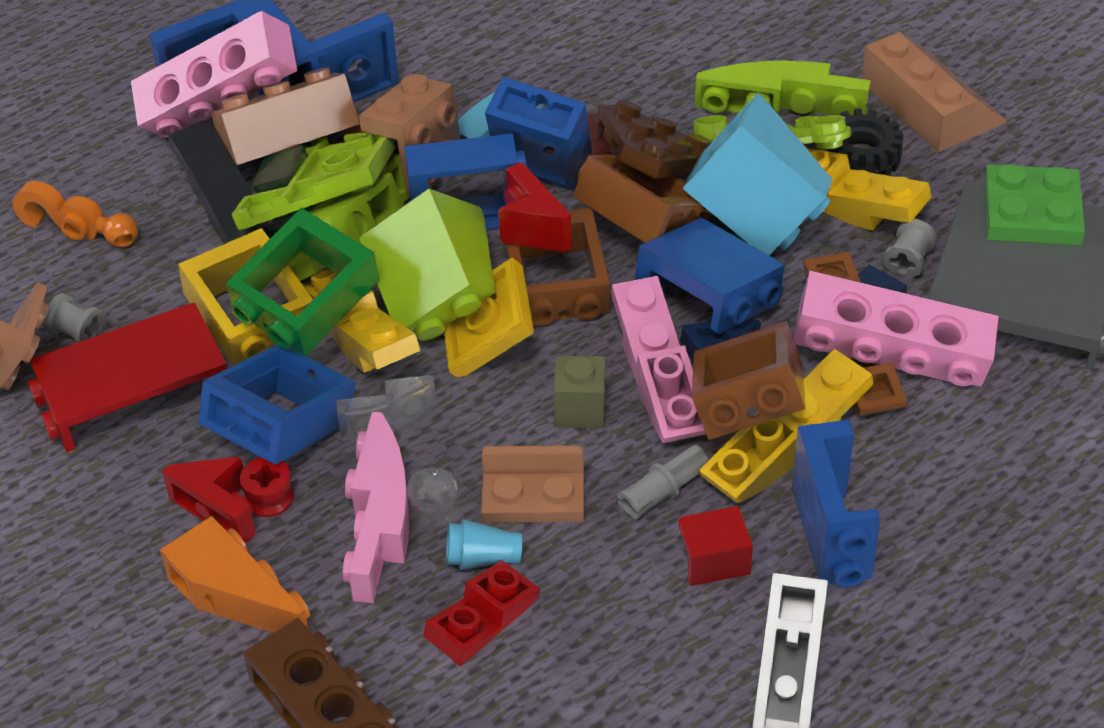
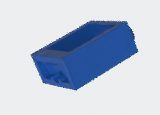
[485,77,593,191]
[404,134,526,231]
[198,345,356,465]

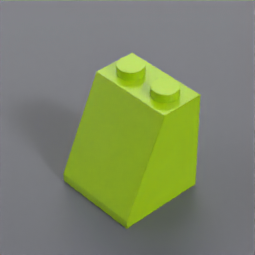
[359,188,496,341]

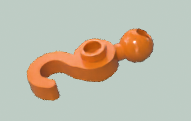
[12,181,138,248]

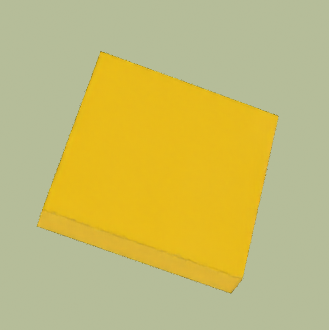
[444,257,534,377]

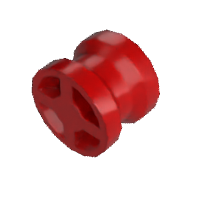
[240,457,295,518]

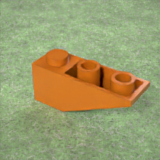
[160,516,310,633]

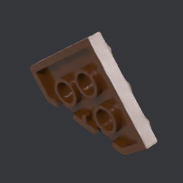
[594,100,712,179]

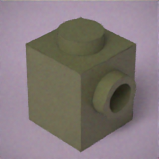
[554,355,605,428]

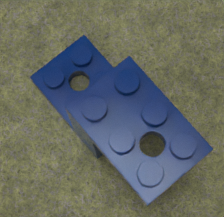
[149,0,399,102]

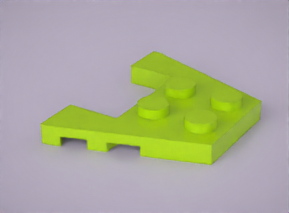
[232,132,397,230]

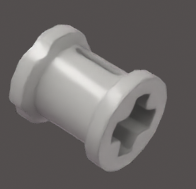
[883,219,938,278]
[43,293,107,343]

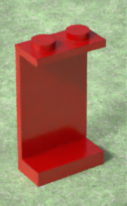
[27,302,228,453]

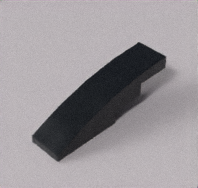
[168,120,274,244]

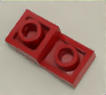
[423,560,540,667]

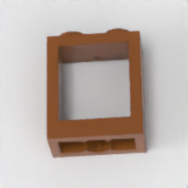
[572,154,715,243]
[503,208,610,326]
[691,321,806,440]

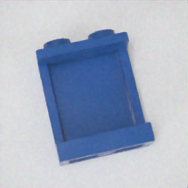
[634,218,785,334]
[792,420,881,588]

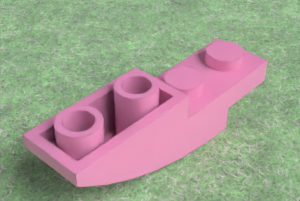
[611,276,706,443]
[343,412,410,603]

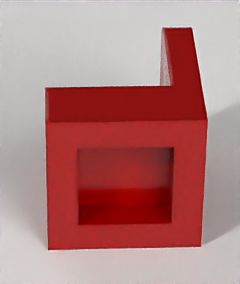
[679,506,753,586]

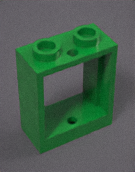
[225,208,379,356]

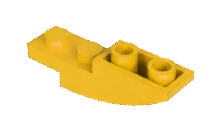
[806,148,932,231]
[302,269,420,373]
[699,348,873,503]

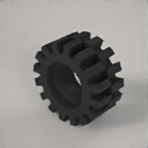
[824,109,904,176]

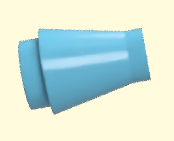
[446,519,522,571]

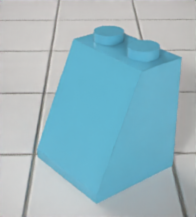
[683,93,833,255]

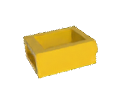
[178,228,313,365]

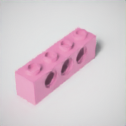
[131,11,297,138]
[793,271,999,386]

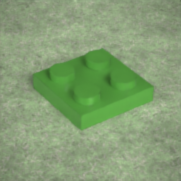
[984,164,1085,246]

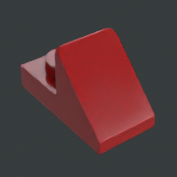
[498,162,572,252]
[162,457,256,544]

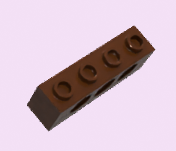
[243,618,397,728]

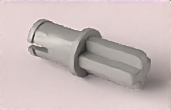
[617,445,709,520]

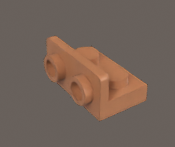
[481,445,584,522]

